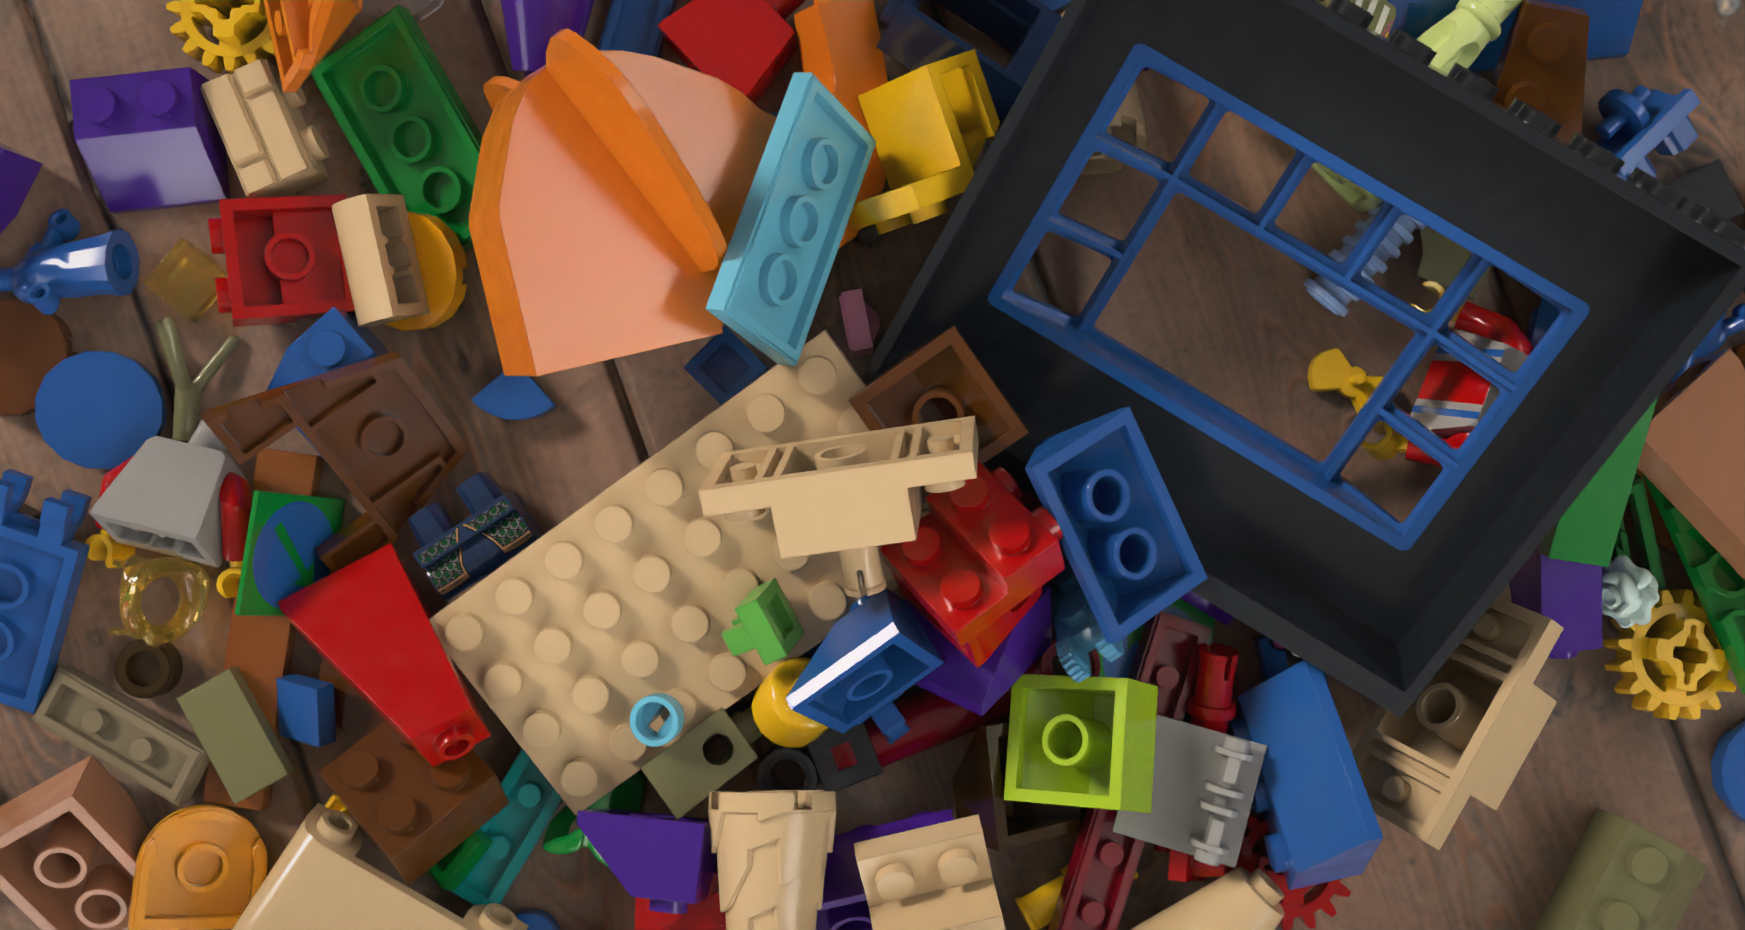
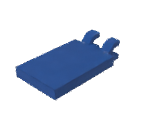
[0,469,92,714]

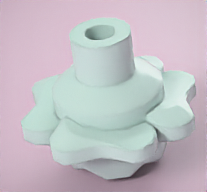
[1602,555,1660,628]

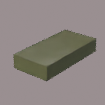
[176,667,295,804]

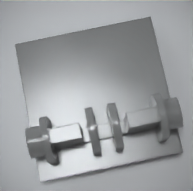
[1112,714,1267,868]

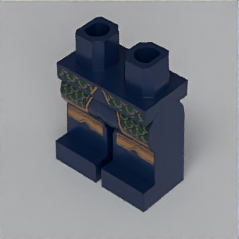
[408,472,544,605]

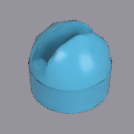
[630,693,685,747]

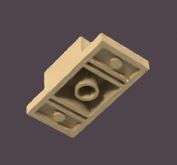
[698,416,979,597]
[1352,597,1564,850]
[853,814,1006,930]

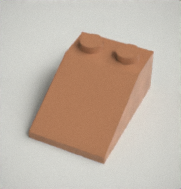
[0,755,150,930]

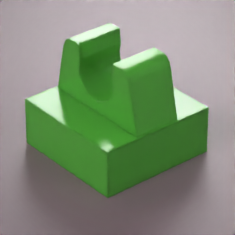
[721,578,805,665]

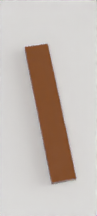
[202,448,324,810]

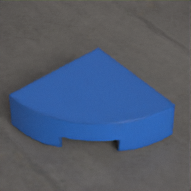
[471,372,558,420]

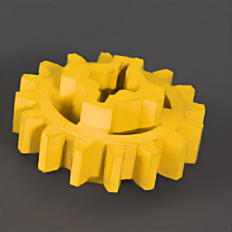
[166,0,276,74]
[1603,589,1737,720]

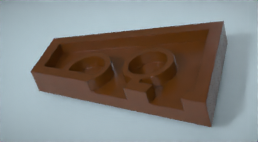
[1490,0,1590,143]

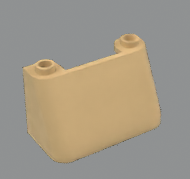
[232,803,529,930]

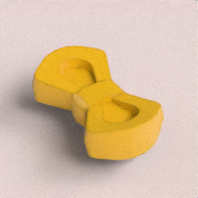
[1307,348,1384,414]

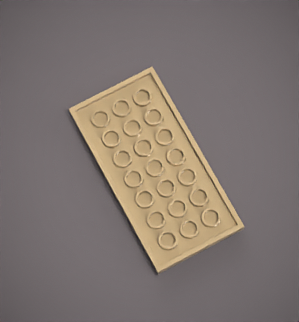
[429,329,931,816]

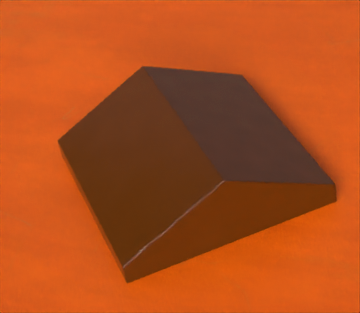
[848,325,1029,504]

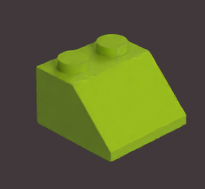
[1004,674,1158,813]

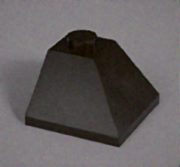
[952,719,1087,851]

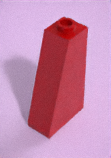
[278,543,491,768]

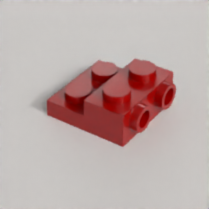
[208,194,356,327]
[879,461,1065,647]

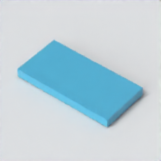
[705,72,876,366]

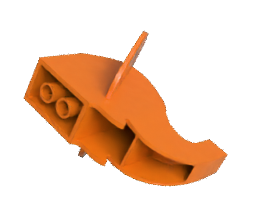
[469,0,888,376]

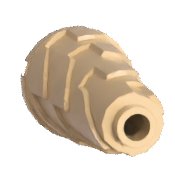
[708,790,836,930]

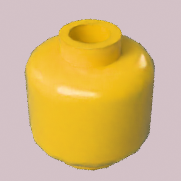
[751,657,829,748]

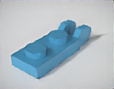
[1047,559,1125,683]

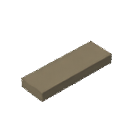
[31,666,210,805]

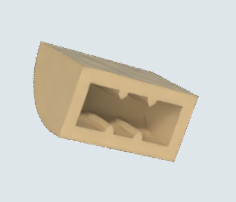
[331,194,430,328]

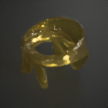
[109,554,210,648]

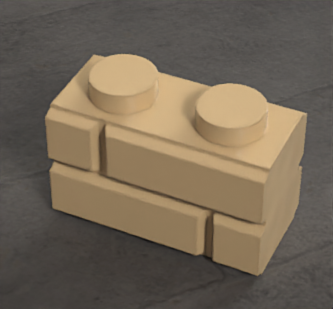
[200,59,330,198]

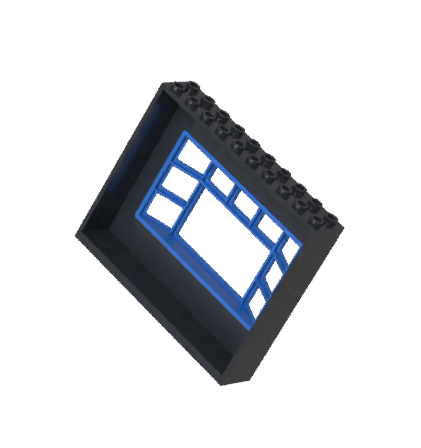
[861,0,1745,718]

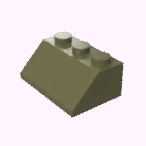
[1533,808,1708,930]

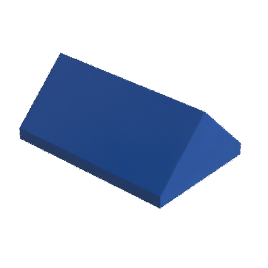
[1025,407,1208,644]

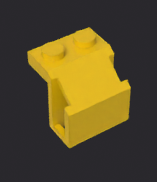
[848,49,1000,235]

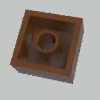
[318,720,509,886]

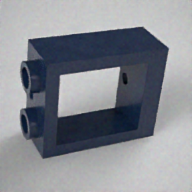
[876,0,1062,127]

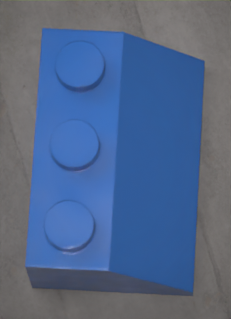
[1228,660,1384,890]

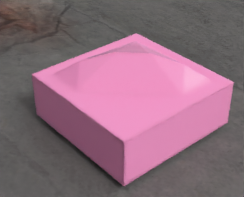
[839,288,880,358]

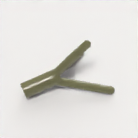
[155,317,240,441]

